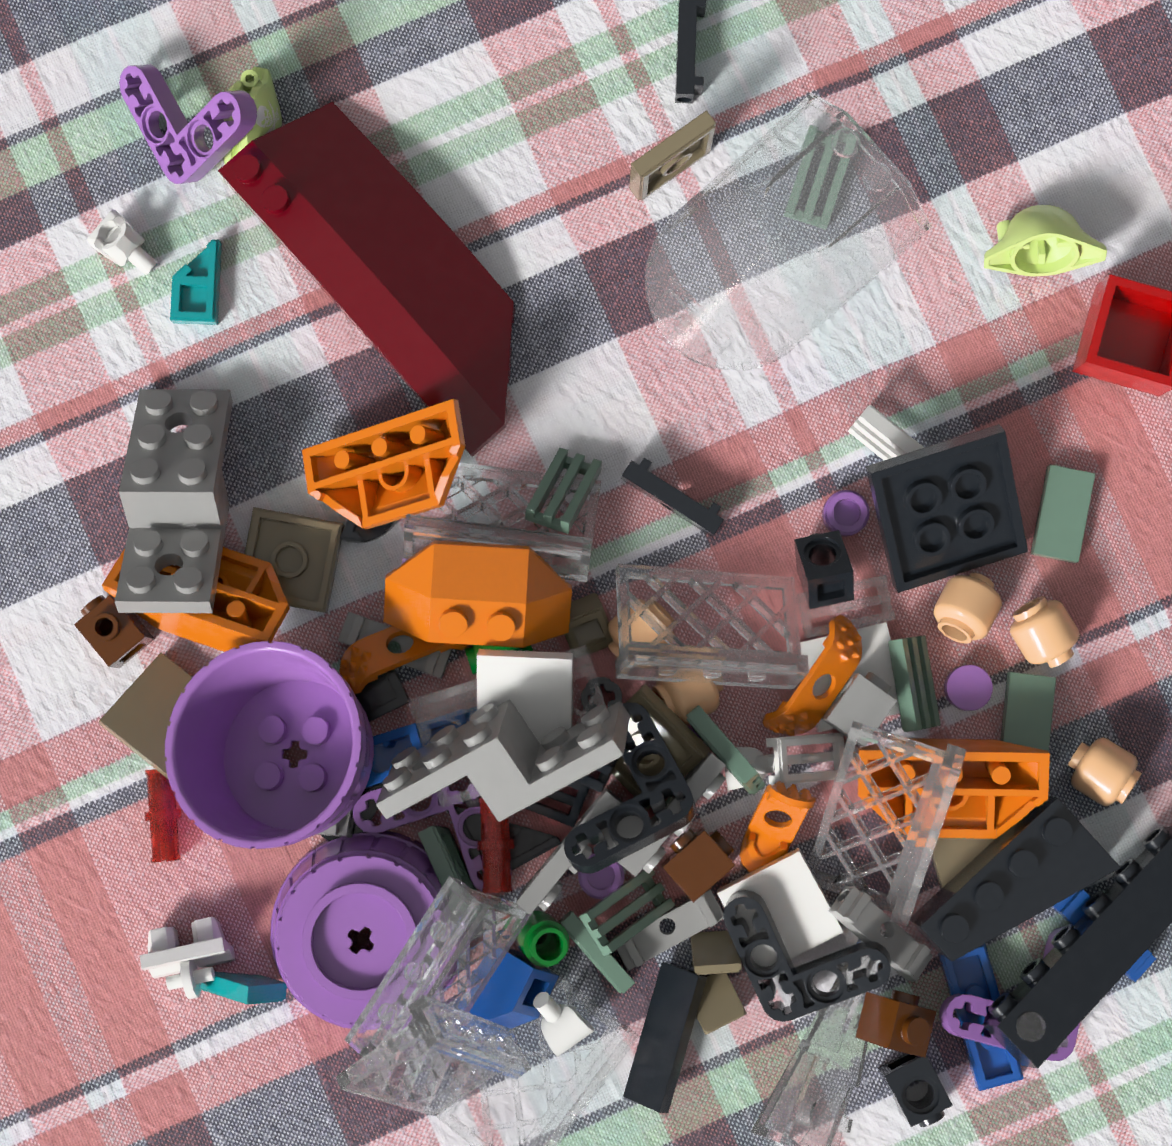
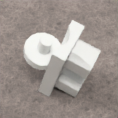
[140,917,235,999]

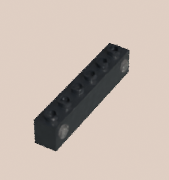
[982,826,1172,1069]

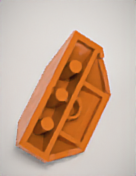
[302,399,466,529]
[383,540,572,648]
[102,547,290,652]
[857,738,1050,839]

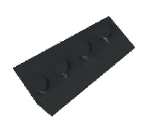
[909,796,1121,962]

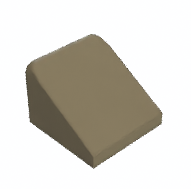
[564,593,613,660]
[690,930,742,975]
[696,973,747,1035]

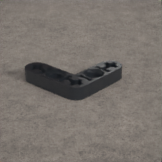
[564,702,696,874]
[723,890,891,1022]

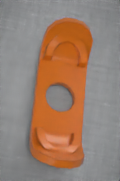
[763,614,863,736]
[339,626,469,694]
[739,781,816,873]

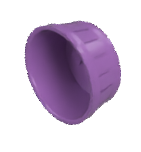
[165,641,374,849]
[270,831,469,1030]

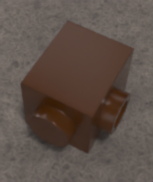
[74,595,155,668]
[661,828,736,903]
[855,989,937,1058]

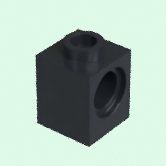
[794,530,854,610]
[878,1053,953,1127]

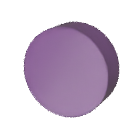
[822,490,869,537]
[944,665,993,711]
[578,853,624,899]

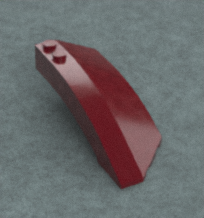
[218,101,515,457]

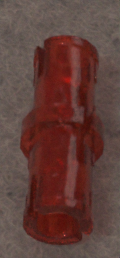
[144,769,182,863]
[477,798,515,893]

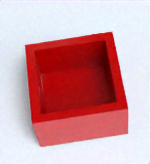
[1072,274,1172,396]

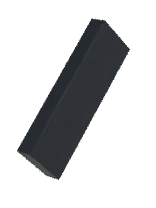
[623,961,707,1113]

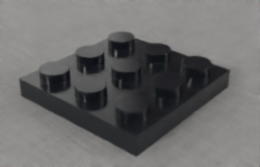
[865,424,1028,593]

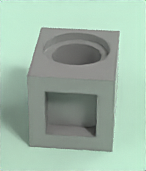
[822,672,897,747]

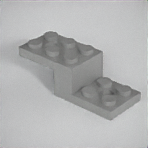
[115,389,233,613]
[376,699,630,822]
[516,752,726,915]

